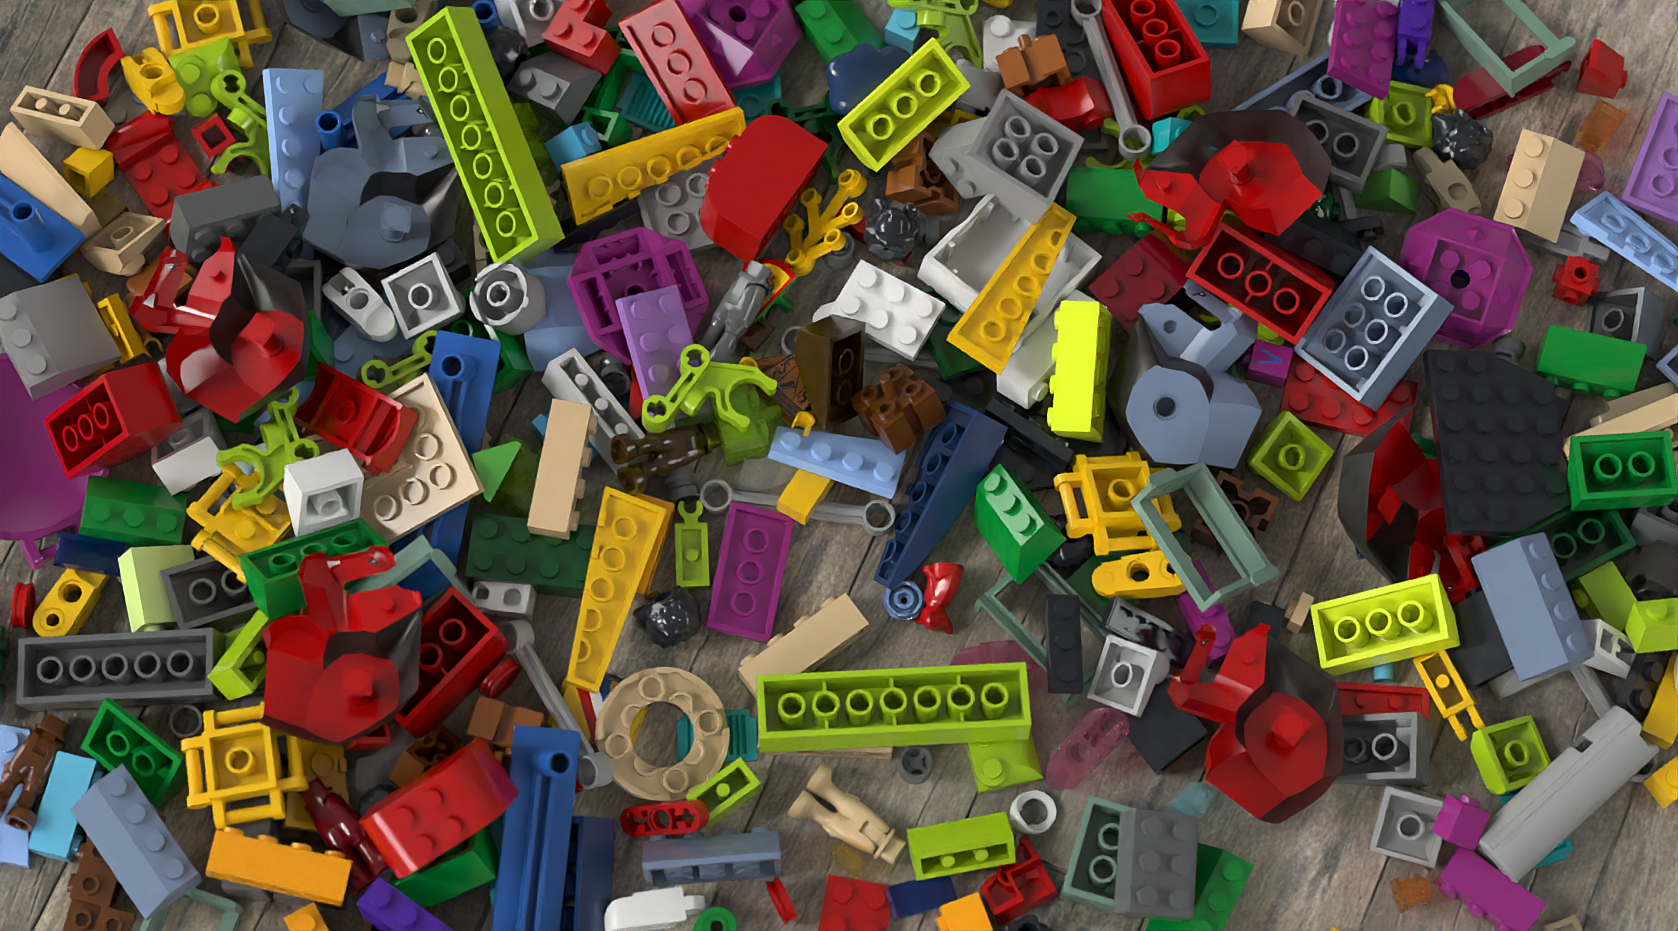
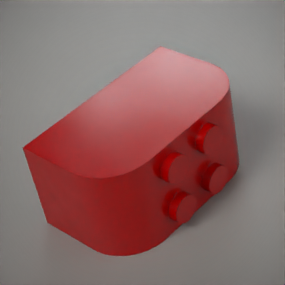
[1102,0,1211,120]
[699,115,828,264]
[1185,213,1335,346]
[43,362,184,480]
[393,586,509,739]
[359,736,519,879]

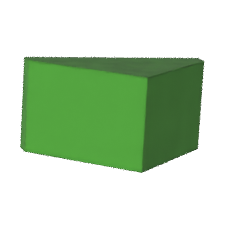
[1353,168,1418,215]
[469,441,522,503]

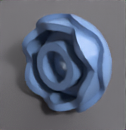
[883,580,925,621]

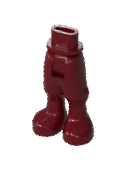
[298,777,390,894]

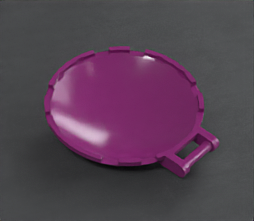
[0,353,110,571]

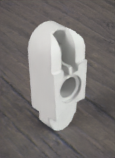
[322,267,399,342]
[604,887,706,931]

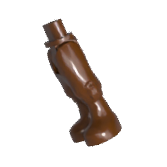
[0,714,70,832]

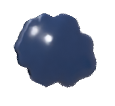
[826,43,912,117]

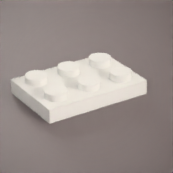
[829,260,946,361]

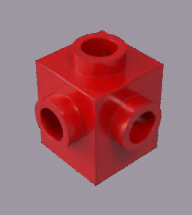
[1551,256,1601,307]

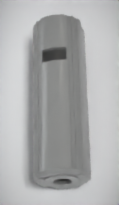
[1476,706,1659,883]

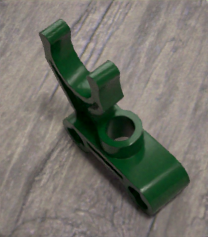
[759,90,885,185]

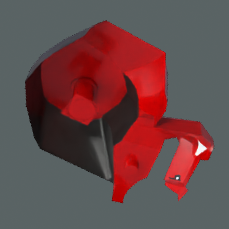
[1125,109,1331,250]
[129,236,310,423]
[1337,404,1487,605]
[258,546,422,746]
[1167,622,1344,824]

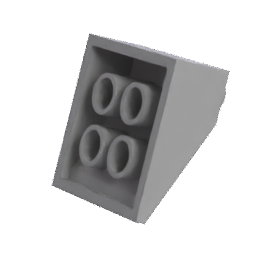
[965,88,1085,225]
[0,276,123,401]

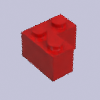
[541,0,621,76]

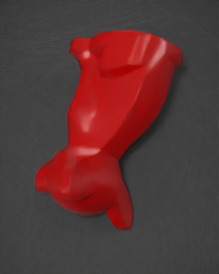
[915,562,964,634]

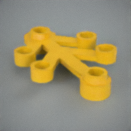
[783,169,867,277]

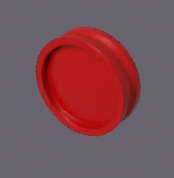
[11,582,36,629]
[479,657,522,699]
[765,876,798,925]

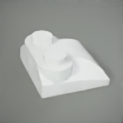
[982,15,1036,83]

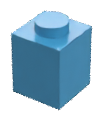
[544,121,603,172]

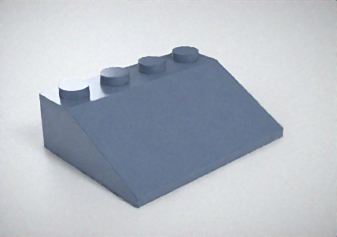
[1293,245,1455,412]
[642,826,781,887]

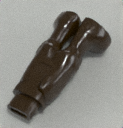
[611,422,722,495]

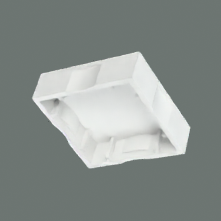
[917,192,1102,354]

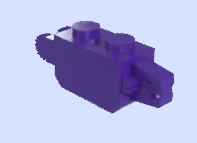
[1394,0,1435,69]

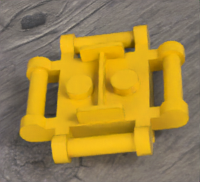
[148,0,273,69]
[1053,451,1182,555]
[186,463,294,584]
[181,701,309,830]

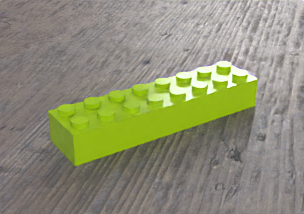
[405,6,565,267]
[756,662,1031,753]

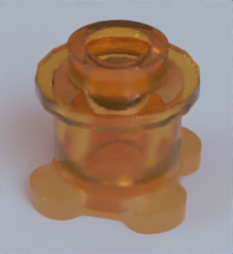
[1390,873,1432,913]

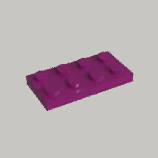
[1327,0,1399,101]
[704,501,794,644]

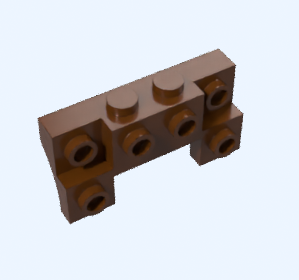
[62,814,166,931]

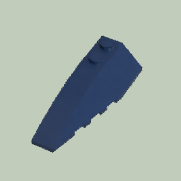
[873,399,1008,590]
[559,816,616,931]

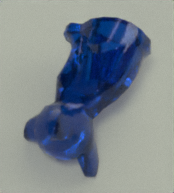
[1390,49,1449,88]

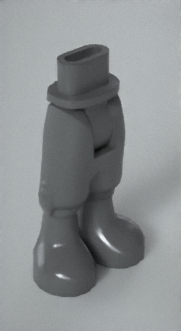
[694,260,772,364]

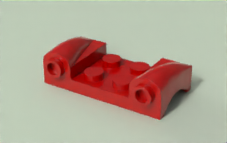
[104,110,220,247]
[292,361,419,476]

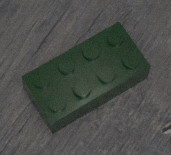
[1488,505,1637,587]
[465,513,596,599]

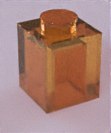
[1574,98,1626,155]

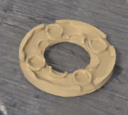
[595,667,730,802]

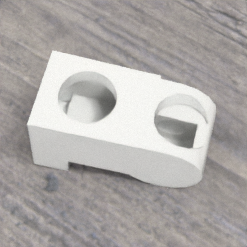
[472,581,537,622]

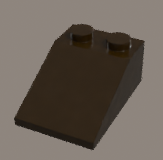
[794,314,866,432]

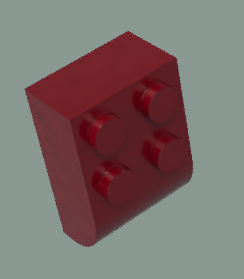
[1087,229,1194,335]

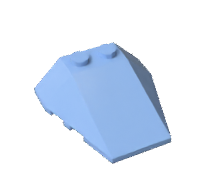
[519,248,634,374]

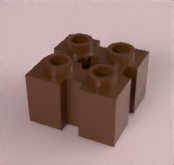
[1189,471,1280,556]

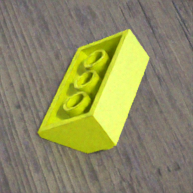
[837,37,971,172]
[1047,301,1112,443]
[1310,574,1460,676]

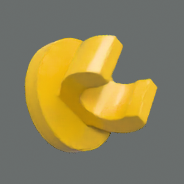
[1426,84,1456,114]

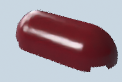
[1453,45,1572,121]

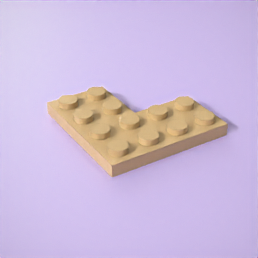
[359,373,485,545]

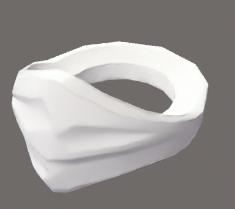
[1009,790,1057,834]

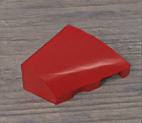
[980,834,1059,926]

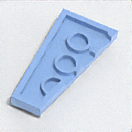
[767,426,908,499]
[0,724,32,869]

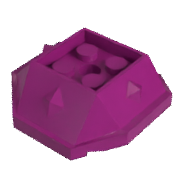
[679,0,802,92]
[1397,207,1534,350]
[567,226,710,366]

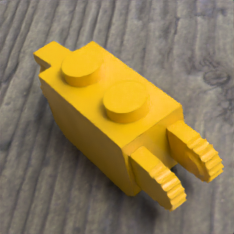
[1413,649,1486,741]

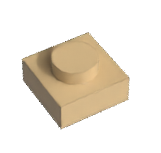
[1284,592,1315,634]

